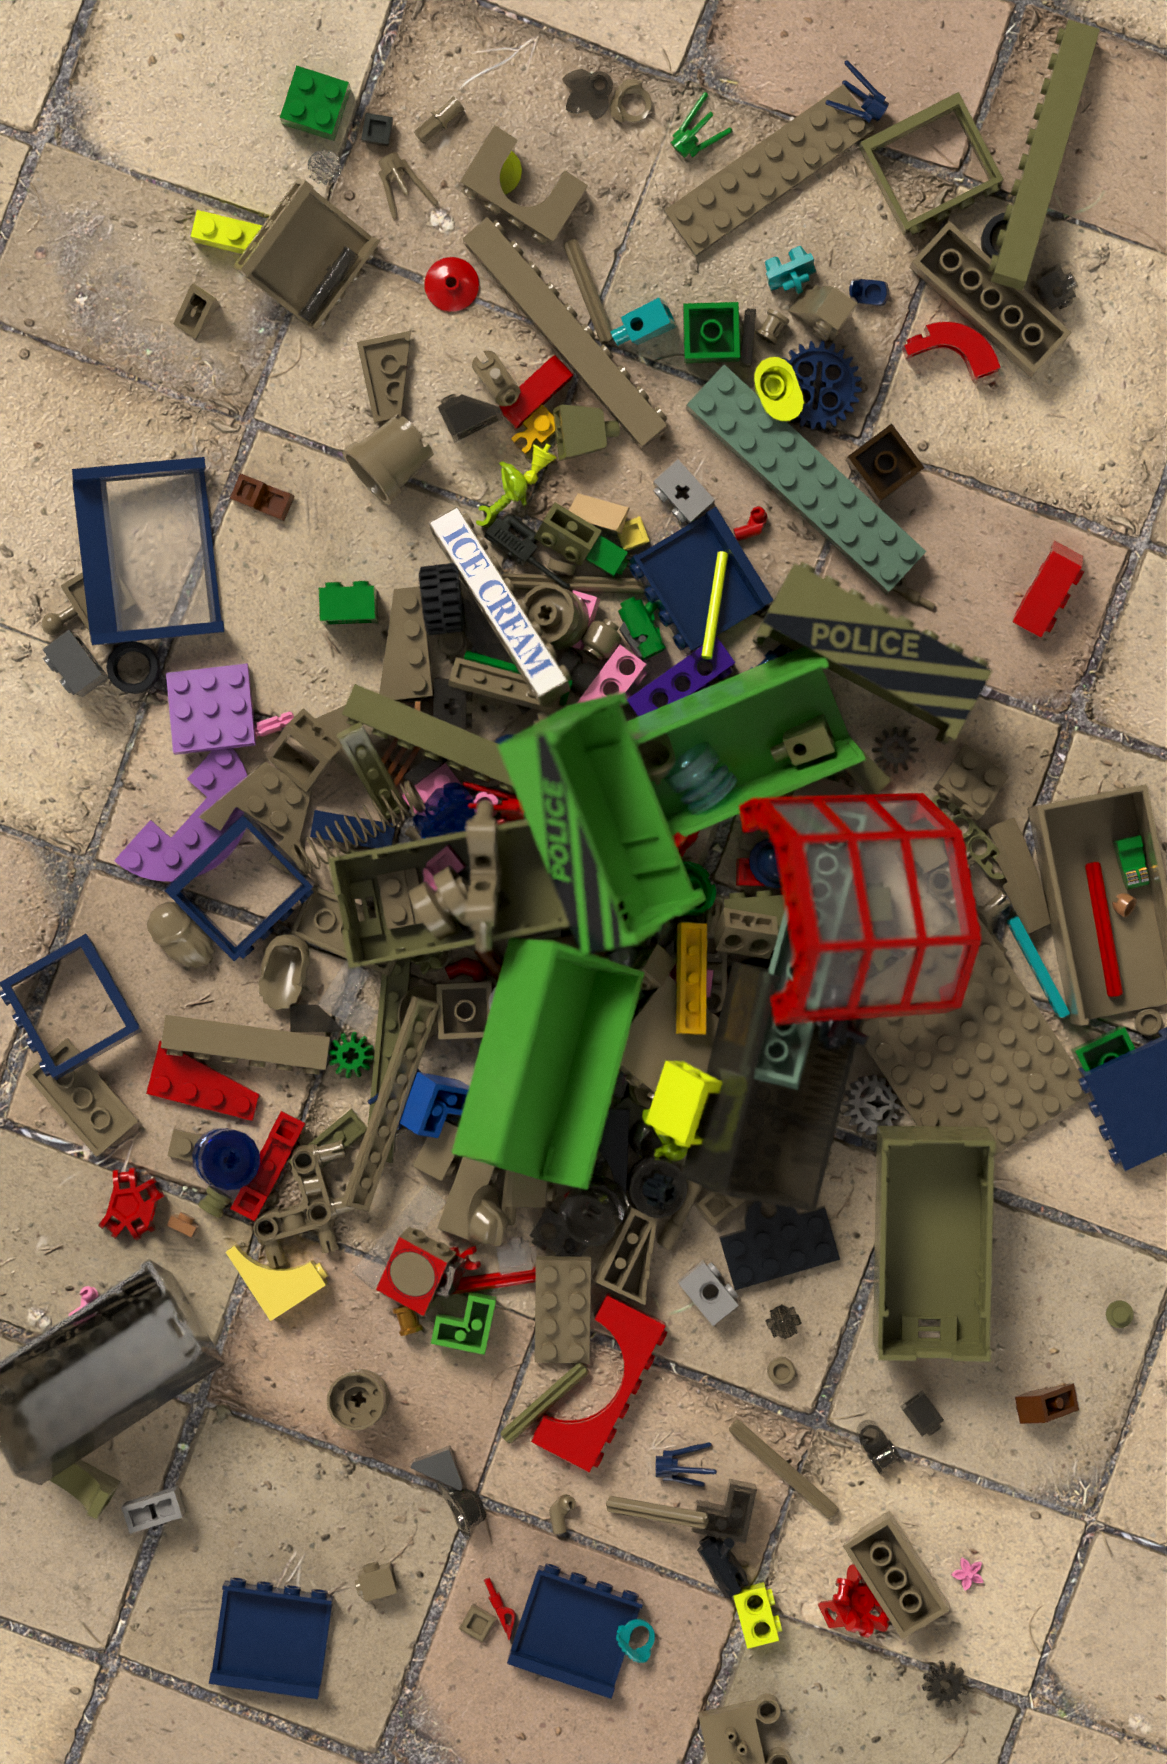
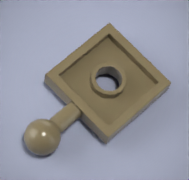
[41,571,137,635]

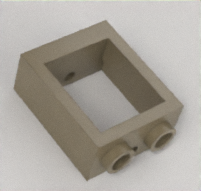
[265,708,343,792]

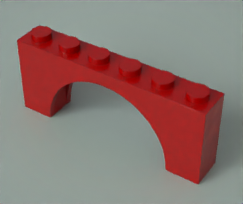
[531,1292,668,1473]

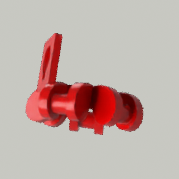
[98,1167,165,1241]
[818,1564,889,1638]

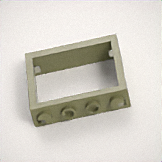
[859,92,1004,235]

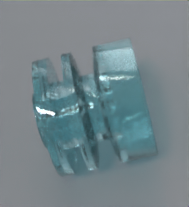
[664,741,738,815]

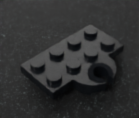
[719,1194,840,1290]

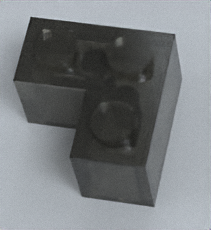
[691,1479,757,1544]

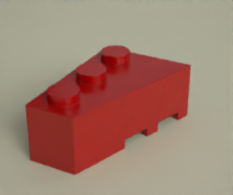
[1012,540,1085,637]

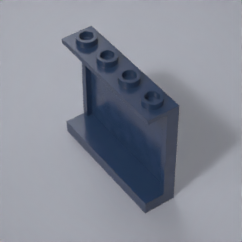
[629,507,774,655]
[1078,1027,1167,1171]
[507,1563,643,1699]
[209,1578,334,1699]

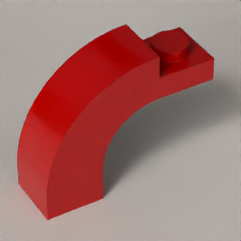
[902,322,1001,381]

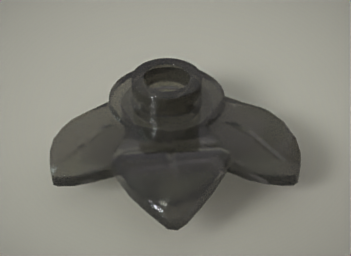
[562,69,613,120]

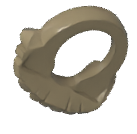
[610,79,652,122]

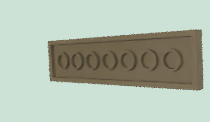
[664,84,875,257]

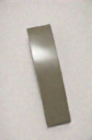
[988,817,1051,934]

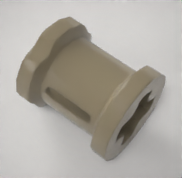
[755,308,790,345]

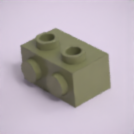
[534,502,602,566]

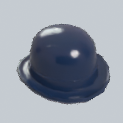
[749,838,782,889]

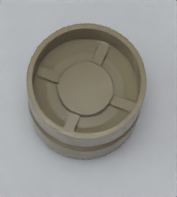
[409,866,470,941]

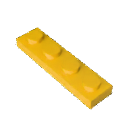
[676,922,707,1035]

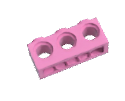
[576,645,647,708]

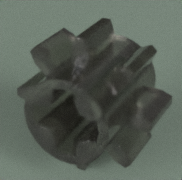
[765,1304,802,1339]

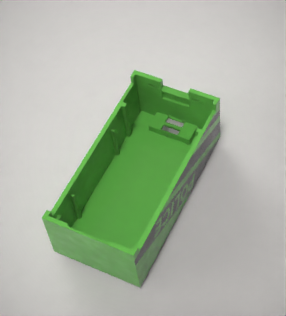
[497,691,706,954]

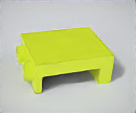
[646,1061,723,1147]

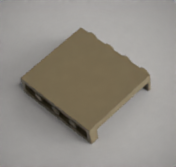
[233,178,380,330]
[619,976,749,1104]

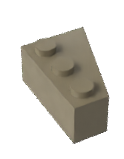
[788,285,857,343]
[592,1203,657,1305]

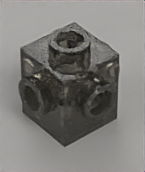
[1036,262,1078,309]

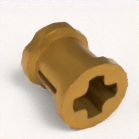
[392,1305,423,1336]

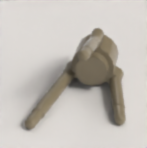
[378,153,438,219]

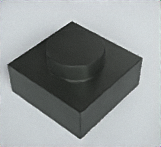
[361,113,393,146]

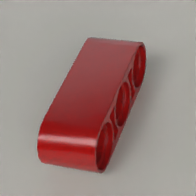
[497,355,574,429]

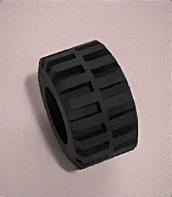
[419,563,464,635]

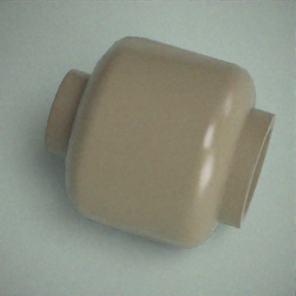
[581,619,622,661]

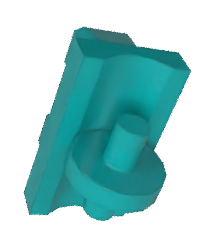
[765,246,816,294]

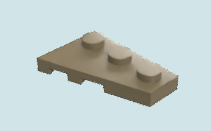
[357,331,411,424]

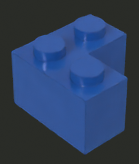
[399,1072,469,1138]

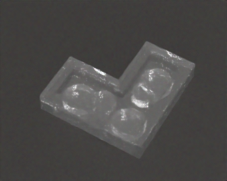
[318,960,378,1035]

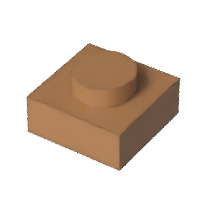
[167,1212,199,1237]

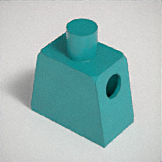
[610,297,677,346]

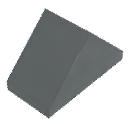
[411,1446,464,1491]

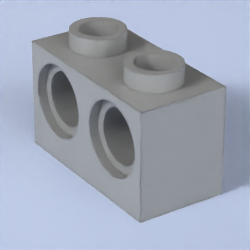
[121,1486,186,1534]

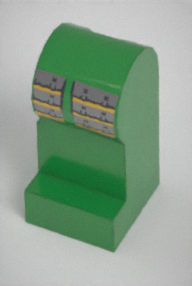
[1112,835,1149,890]

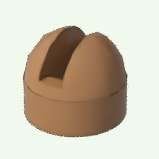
[1112,893,1137,917]

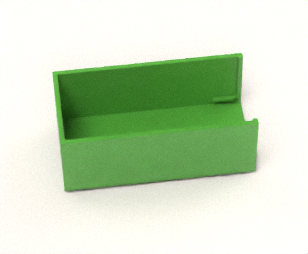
[627,646,866,837]
[451,938,645,1189]

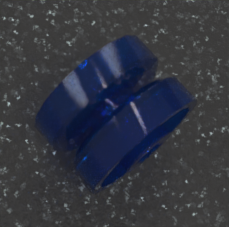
[192,1127,260,1190]

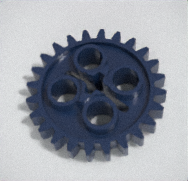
[782,341,862,431]

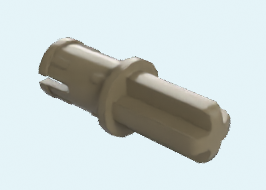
[414,96,465,143]

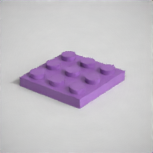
[166,663,256,755]

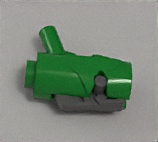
[618,597,666,661]

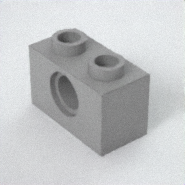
[678,1260,739,1326]

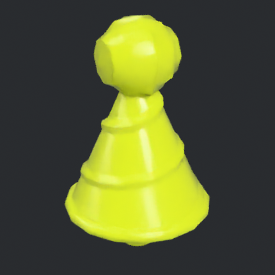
[524,443,557,485]

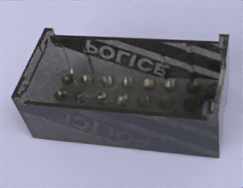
[0,1259,225,1486]

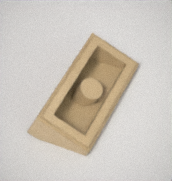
[569,493,629,534]

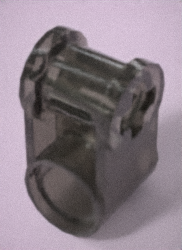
[857,1420,903,1475]

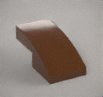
[230,473,295,521]

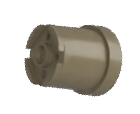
[342,414,434,505]

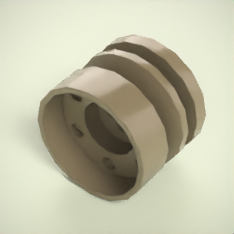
[327,1369,390,1430]

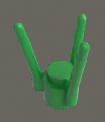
[670,92,733,158]

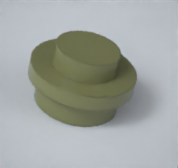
[1106,1300,1134,1328]

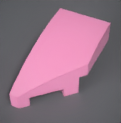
[423,844,467,891]

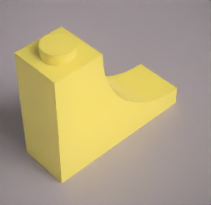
[226,1244,329,1321]

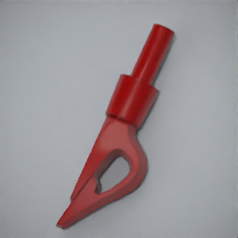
[484,1577,516,1641]

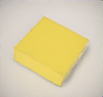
[617,516,650,551]

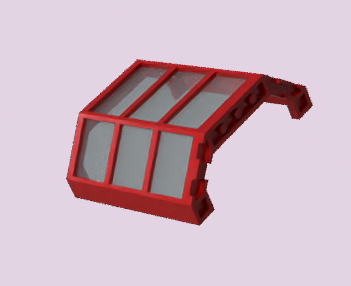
[739,793,982,1024]

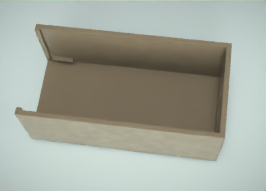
[1027,784,1167,1026]

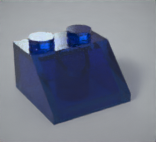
[412,782,475,839]

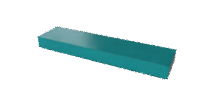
[1007,916,1070,1018]

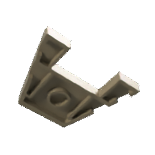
[198,762,312,875]

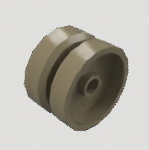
[523,584,589,650]

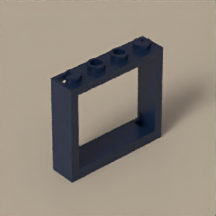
[165,812,315,961]
[0,934,142,1080]

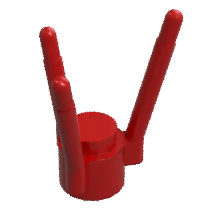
[463,781,524,825]

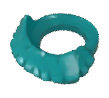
[616,1619,655,1663]

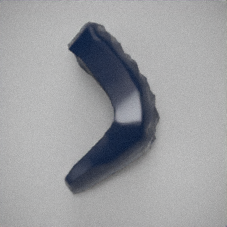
[849,279,890,306]

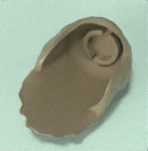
[147,902,215,969]
[259,934,311,1010]

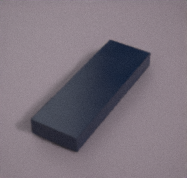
[310,810,396,849]

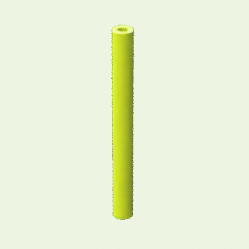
[701,552,728,659]

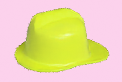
[754,357,804,421]

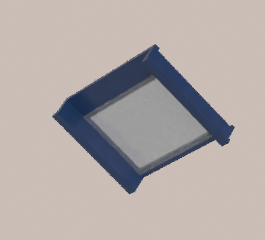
[72,457,224,646]

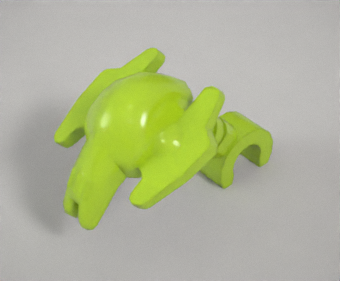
[476,462,528,528]
[643,1109,695,1162]

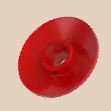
[424,257,479,312]

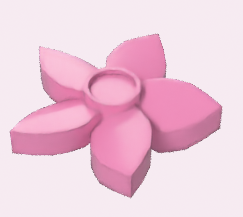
[951,1557,984,1591]

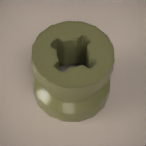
[198,1186,232,1218]

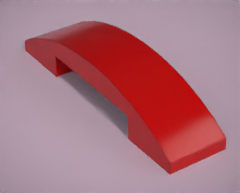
[230,1111,306,1221]

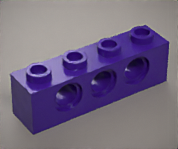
[627,636,735,717]

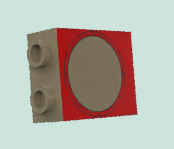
[376,1227,457,1316]

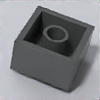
[42,630,109,697]

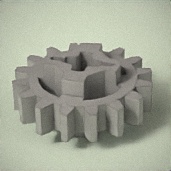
[842,1075,900,1135]

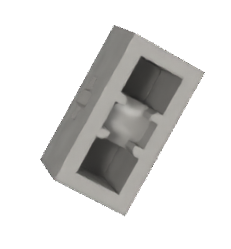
[653,460,715,524]

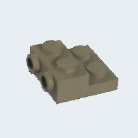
[933,744,1009,821]

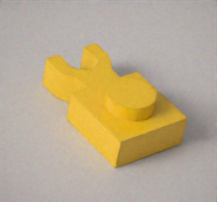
[511,405,555,455]

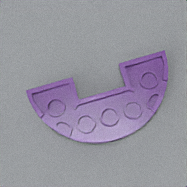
[114,748,247,882]

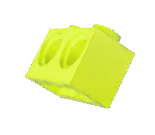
[733,1582,782,1649]

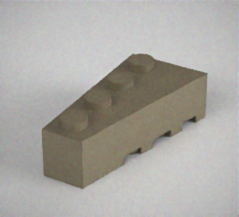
[379,586,434,701]

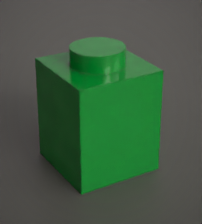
[585,535,629,577]

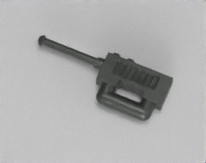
[484,514,570,590]

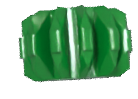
[328,1032,374,1079]

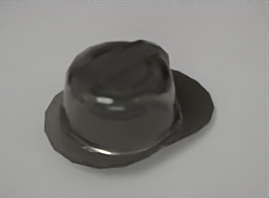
[436,1481,487,1539]

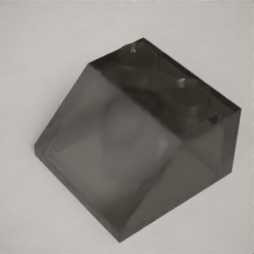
[437,394,503,443]

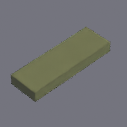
[288,1108,367,1168]

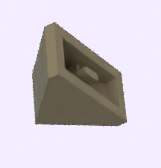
[173,283,220,339]

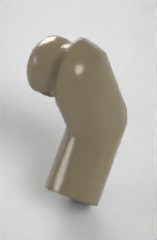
[549,1494,576,1534]

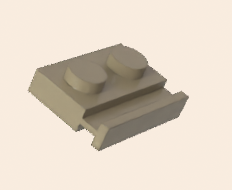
[377,868,424,930]

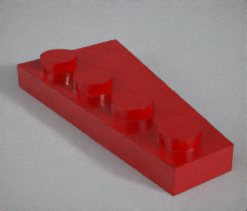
[146,1040,260,1121]

